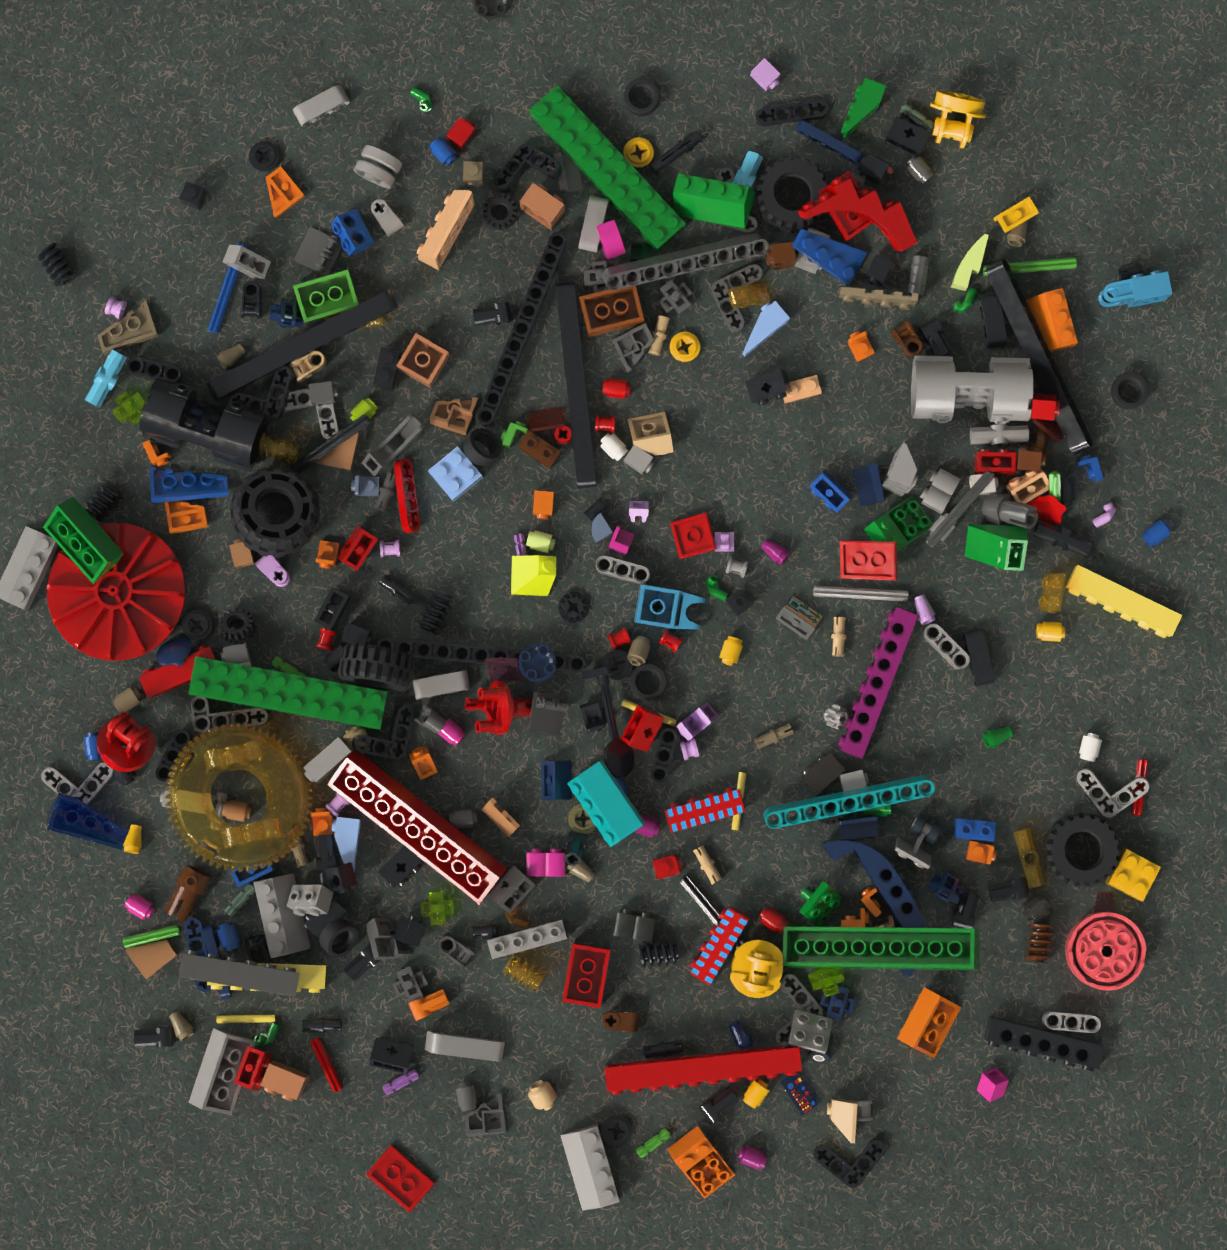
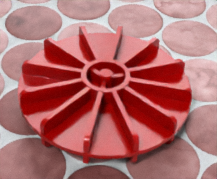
[46,523,186,661]

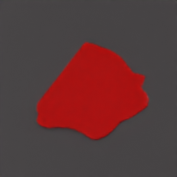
[1027,495,1066,525]

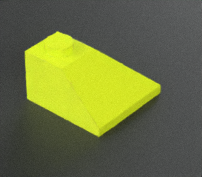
[511,555,556,596]

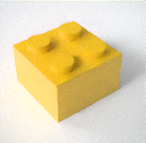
[1105,849,1161,902]

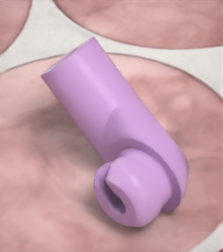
[1092,502,1116,528]

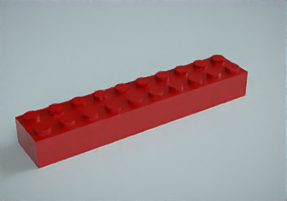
[327,750,507,904]
[605,1045,802,1094]

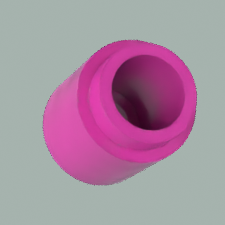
[438,718,466,746]
[124,893,155,920]

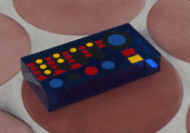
[781,1074,818,1115]

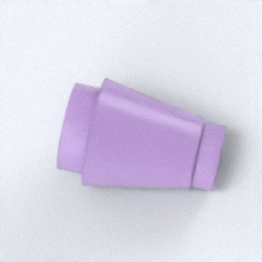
[914,595,936,625]

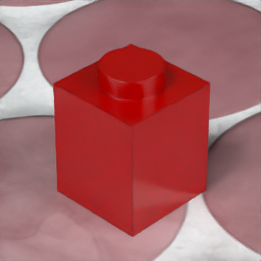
[446,117,476,150]

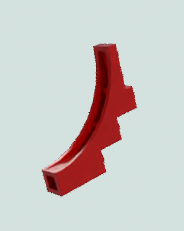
[798,176,917,252]

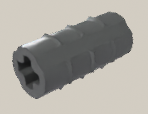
[907,256,930,297]

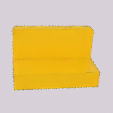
[993,196,1039,233]

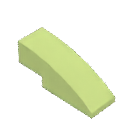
[951,234,989,291]

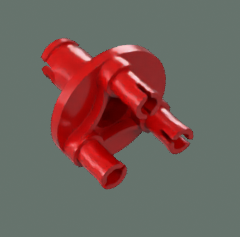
[465,681,532,735]

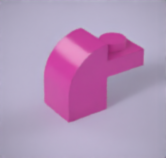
[596,220,625,259]

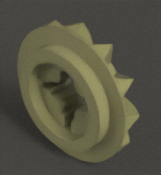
[568,804,596,834]

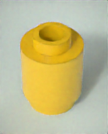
[1036,622,1065,642]
[719,636,743,666]
[743,1079,770,1109]

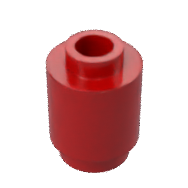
[603,378,631,399]
[759,906,789,934]

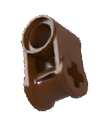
[890,320,922,358]
[601,1011,639,1032]

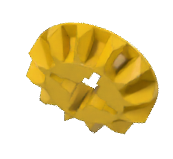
[623,137,654,168]
[670,332,700,362]

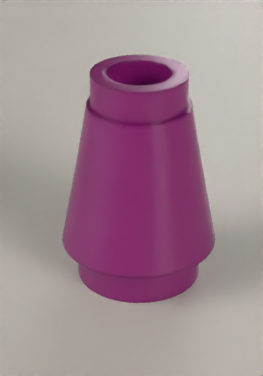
[761,539,790,565]

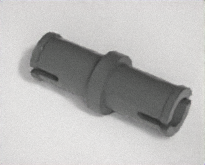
[374,472,396,512]

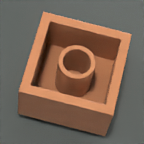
[520,183,565,231]
[396,333,450,388]
[260,1060,309,1102]

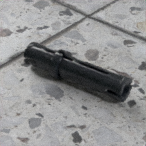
[650,131,703,174]

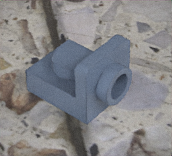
[351,475,380,497]

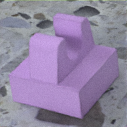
[629,501,649,522]
[715,532,734,552]

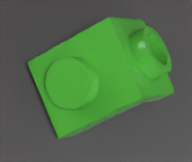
[500,421,529,448]

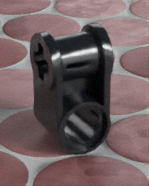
[240,281,262,319]

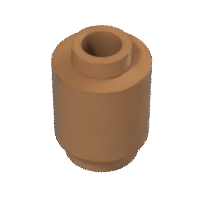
[222,800,252,822]

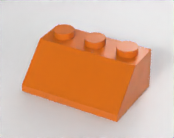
[1026,288,1078,352]
[897,987,961,1059]

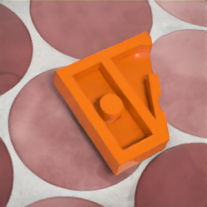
[266,166,305,219]
[164,501,209,534]

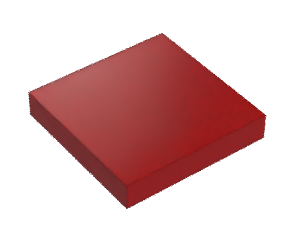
[670,512,717,560]

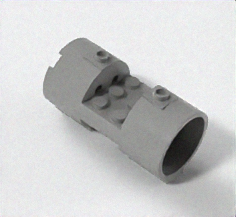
[911,356,1033,424]

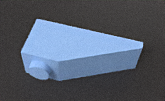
[743,301,790,357]
[332,817,361,872]

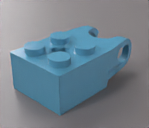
[1098,270,1173,308]
[634,584,706,629]

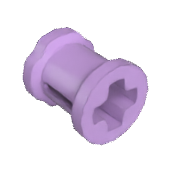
[380,539,401,557]
[325,793,350,817]

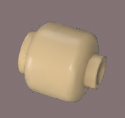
[343,726,370,754]
[528,1080,557,1110]

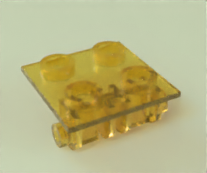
[1039,573,1067,614]

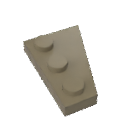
[97,300,158,355]

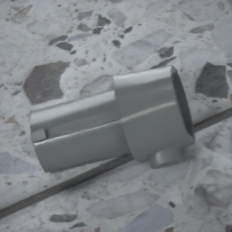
[982,493,1038,529]

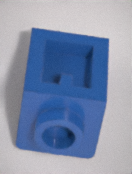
[1076,455,1103,483]

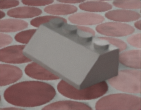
[882,443,918,496]
[0,526,59,611]
[253,873,311,958]
[188,1028,256,1115]
[560,1124,620,1211]

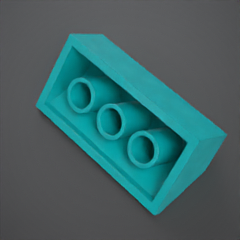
[567,760,645,847]

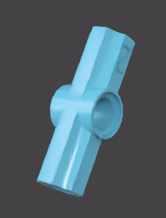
[733,151,763,188]
[85,349,127,408]

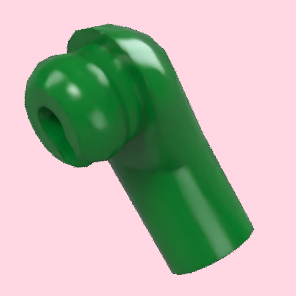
[410,86,432,112]
[953,288,977,313]
[706,575,728,601]
[254,1022,280,1046]

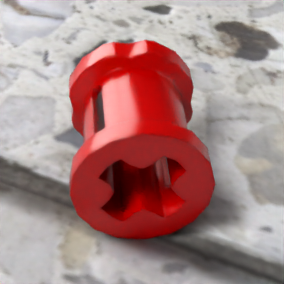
[595,415,616,433]
[554,426,572,445]
[607,627,631,650]
[315,628,337,651]
[659,628,684,653]

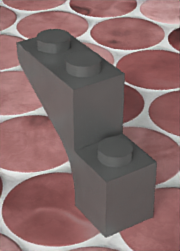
[362,412,426,477]

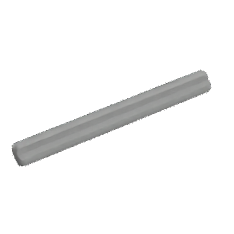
[813,586,908,601]

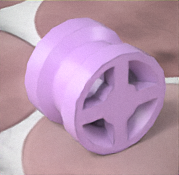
[105,296,127,319]
[680,738,699,760]

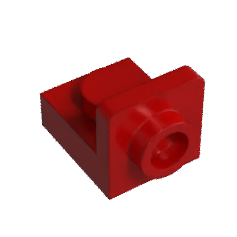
[652,855,682,879]

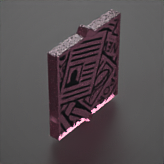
[485,657,521,682]

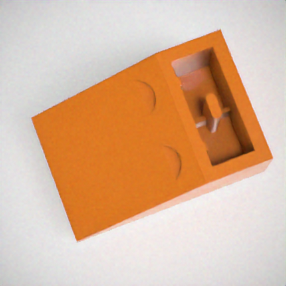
[667,1126,735,1199]

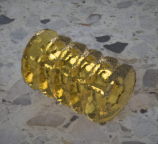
[258,432,301,465]
[504,954,546,993]

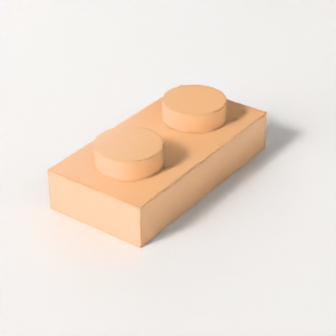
[783,375,822,403]

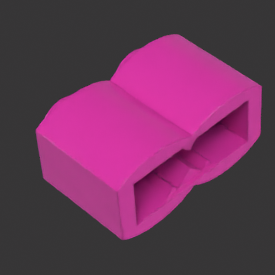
[526,849,566,877]

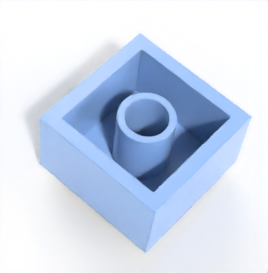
[428,446,483,502]

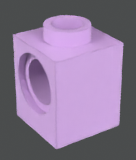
[750,58,780,91]

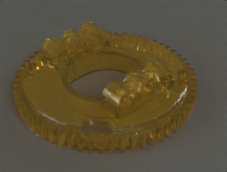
[164,723,313,872]

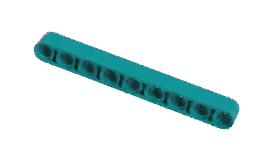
[763,775,935,829]

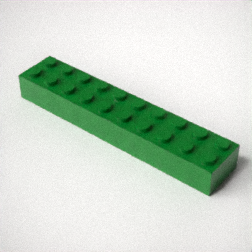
[529,85,686,253]
[188,656,387,730]
[783,927,980,970]

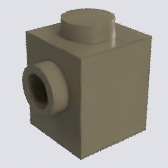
[463,161,484,188]

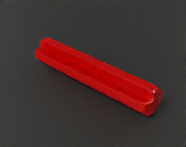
[1131,759,1149,816]
[310,1037,343,1093]

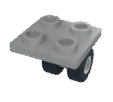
[895,813,943,869]
[788,1010,834,1064]

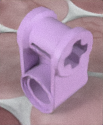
[255,555,290,587]

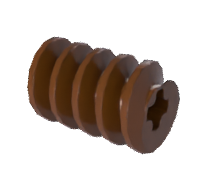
[1024,922,1054,964]

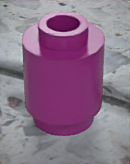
[635,814,661,838]
[737,1144,768,1170]

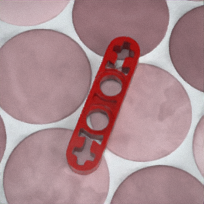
[394,458,420,533]

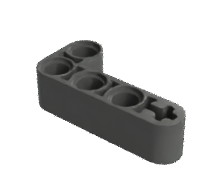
[191,696,270,733]

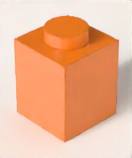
[533,491,554,520]

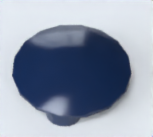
[156,637,193,666]
[518,643,556,682]

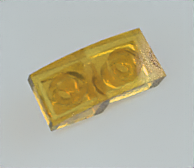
[728,284,770,308]

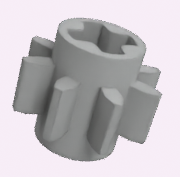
[824,704,848,729]

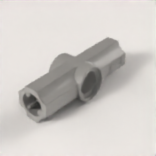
[970,424,1029,446]

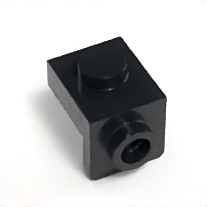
[579,700,606,733]

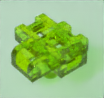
[112,391,146,426]
[420,891,454,926]
[808,968,845,997]

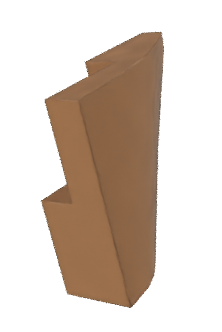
[430,397,478,436]
[316,433,360,471]
[481,797,520,837]
[125,940,179,980]

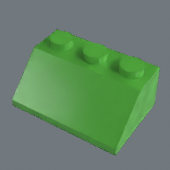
[293,269,359,323]

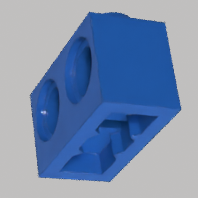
[331,209,374,256]
[953,819,996,841]

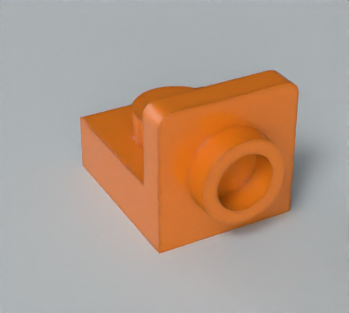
[847,331,875,362]
[142,440,171,467]
[315,540,339,569]
[409,747,438,780]
[311,808,333,836]
[966,841,996,865]
[860,886,882,917]
[840,908,869,927]

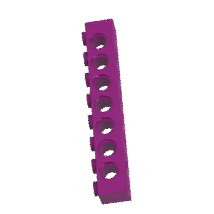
[838,607,918,759]

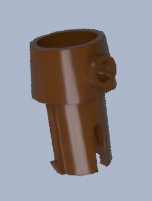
[164,865,211,921]

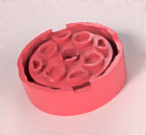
[1065,912,1146,991]

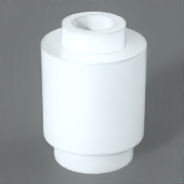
[600,433,628,461]
[1079,733,1102,762]

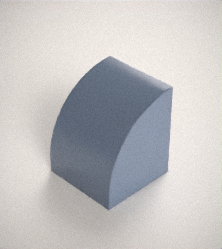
[591,513,613,544]

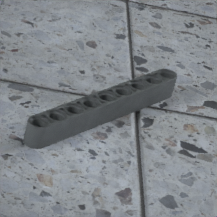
[602,233,769,290]

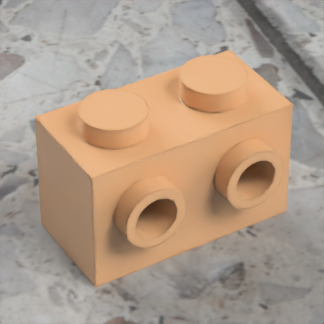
[1005,469,1049,504]

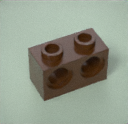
[766,242,796,270]
[518,431,561,470]
[1017,444,1047,471]

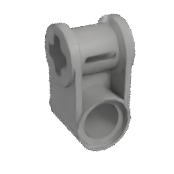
[371,199,404,237]

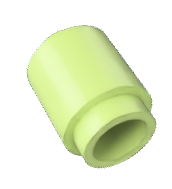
[526,530,555,553]

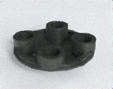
[472,0,510,20]

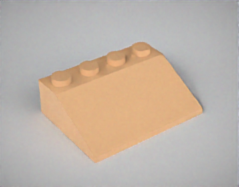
[417,190,475,270]

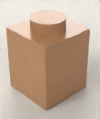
[229,539,255,569]

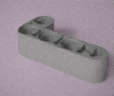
[424,1030,505,1062]

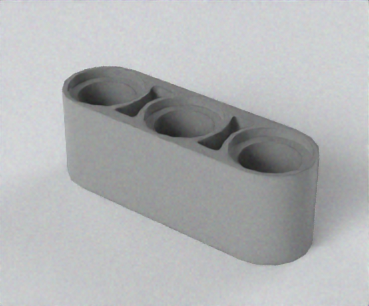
[293,84,350,127]
[578,196,609,253]
[596,556,650,584]
[923,624,970,669]
[412,670,471,700]
[1042,1011,1101,1033]

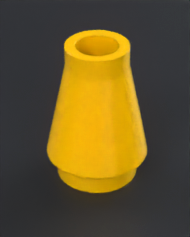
[123,825,142,854]

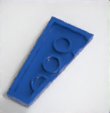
[792,230,867,285]
[149,466,229,503]

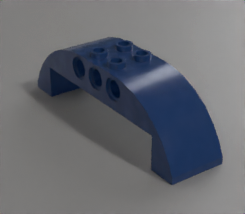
[822,840,924,978]

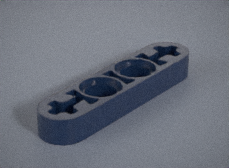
[795,120,863,165]
[184,917,211,992]
[202,924,232,1000]

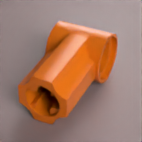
[408,989,450,1021]

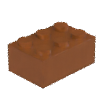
[579,285,644,337]

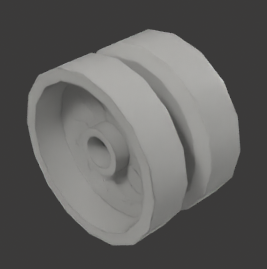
[353,145,403,189]

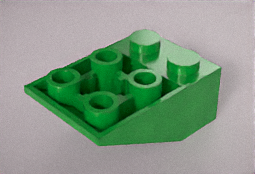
[841,78,886,140]
[864,495,933,552]
[964,524,1028,571]

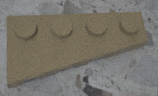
[839,287,919,310]

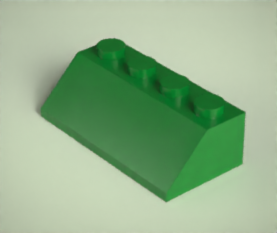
[673,174,755,229]
[43,497,124,584]

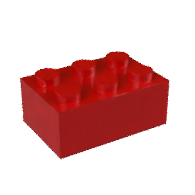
[562,943,611,1008]

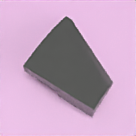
[612,323,654,373]
[365,918,412,960]
[465,1093,507,1137]

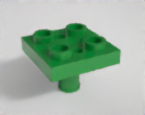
[799,881,843,927]

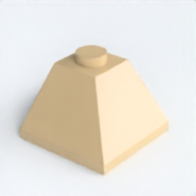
[628,412,674,456]
[827,1098,858,1143]

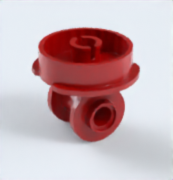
[97,711,155,772]

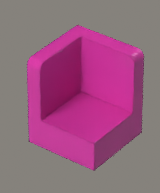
[608,526,634,555]
[977,1067,1009,1102]

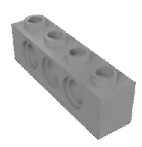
[487,919,567,959]

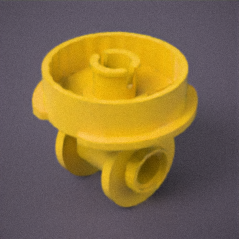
[930,90,986,149]
[730,940,783,998]

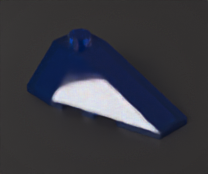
[47,793,128,850]

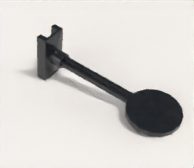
[581,664,635,777]

